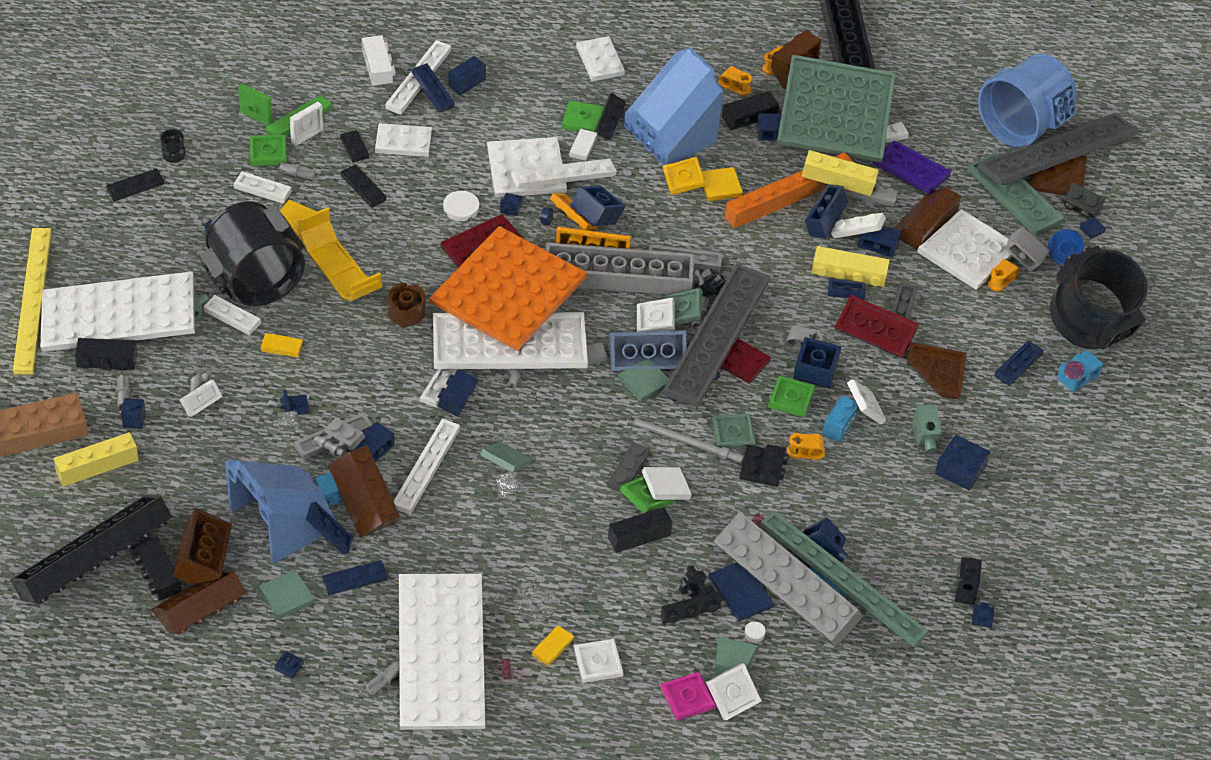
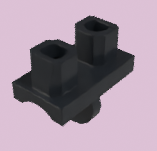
[693,267,726,296]
[679,565,715,598]

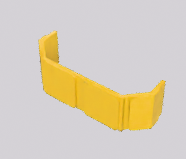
[298,207,382,301]

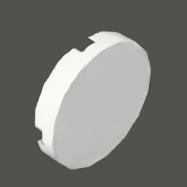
[443,191,479,221]

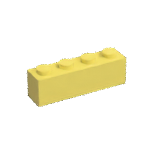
[801,150,879,196]
[812,246,889,287]
[54,432,139,486]

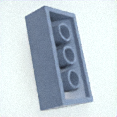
[608,331,687,371]

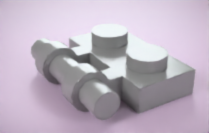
[314,417,365,457]

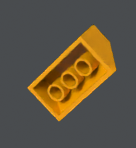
[556,226,632,249]

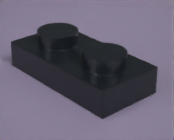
[340,130,369,163]

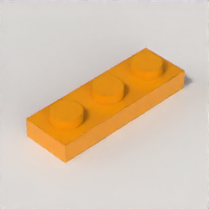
[550,193,598,230]

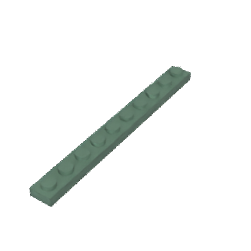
[760,511,929,647]

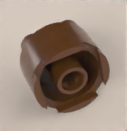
[388,283,426,328]

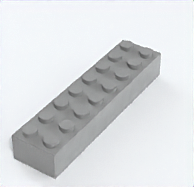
[546,243,694,295]
[713,512,863,647]

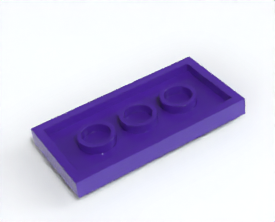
[872,140,951,194]

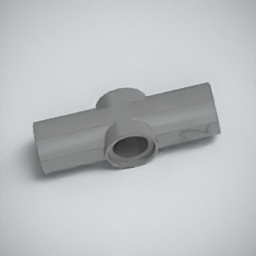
[844,183,898,207]

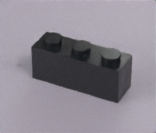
[722,91,779,131]
[75,338,138,371]
[608,507,672,553]
[133,536,182,601]

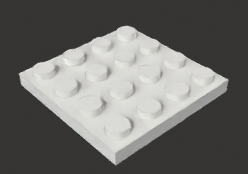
[487,137,567,198]
[918,209,1013,290]

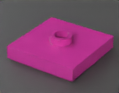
[660,672,716,721]

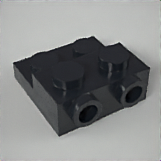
[739,444,789,487]

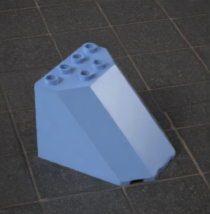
[624,48,723,165]
[225,460,335,564]

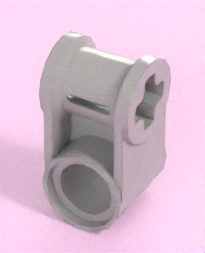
[785,325,823,351]

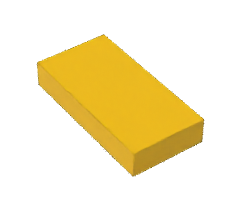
[261,333,303,358]
[532,625,574,666]

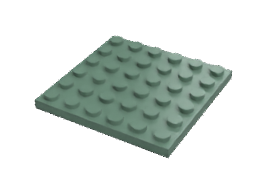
[776,55,896,163]

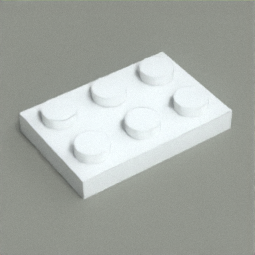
[576,36,625,81]
[375,123,432,157]

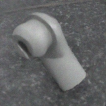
[504,369,521,388]
[190,372,211,393]

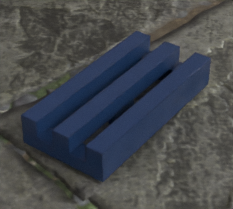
[828,279,866,300]

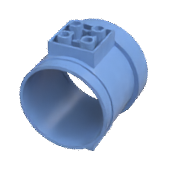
[978,54,1077,147]

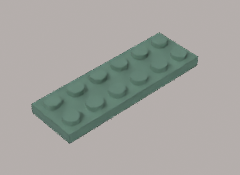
[967,152,1064,237]

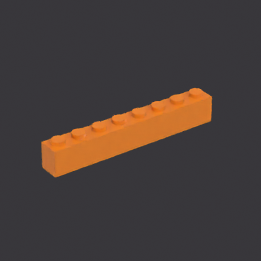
[724,152,854,229]

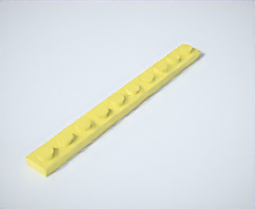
[13,228,52,374]

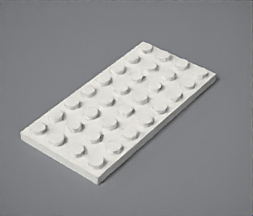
[40,271,195,351]
[433,312,588,369]
[399,574,485,730]

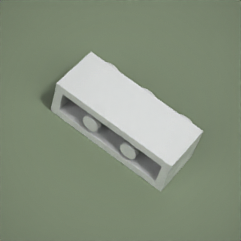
[362,35,395,86]

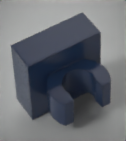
[971,602,995,628]
[274,651,304,679]

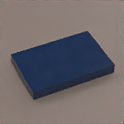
[709,563,774,622]

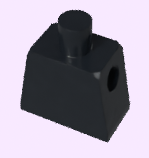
[954,557,982,605]

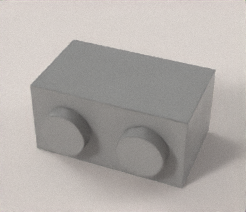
[1004,227,1049,271]

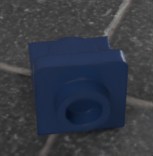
[500,193,523,216]
[280,390,309,416]

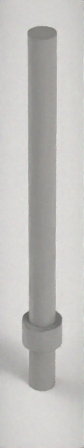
[633,418,744,463]

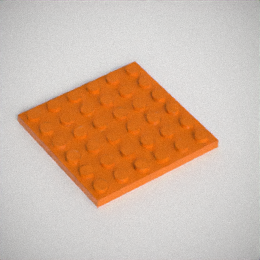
[429,226,587,351]

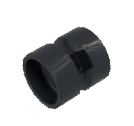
[160,129,186,163]

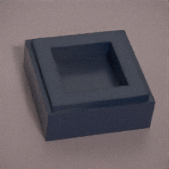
[1079,217,1106,239]

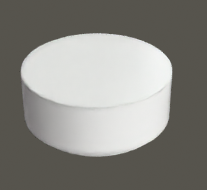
[744,622,765,643]

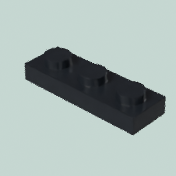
[594,92,626,140]
[341,164,386,208]
[106,168,164,202]
[660,591,722,624]

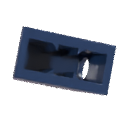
[802,518,848,562]

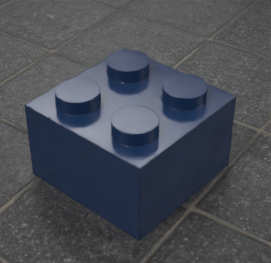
[570,185,626,226]
[793,337,842,388]
[935,435,991,491]

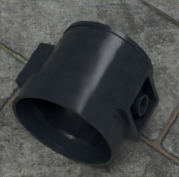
[200,201,305,306]
[1050,245,1147,349]

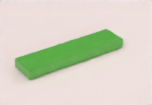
[266,95,332,135]

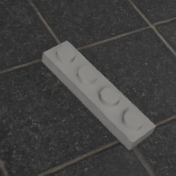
[649,244,722,271]
[294,412,373,460]

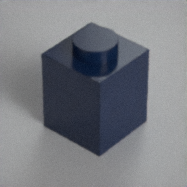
[121,398,146,429]

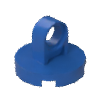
[1048,229,1085,265]

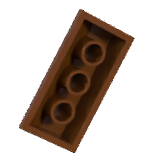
[893,188,961,250]
[328,445,400,538]
[173,508,232,584]
[151,570,246,635]

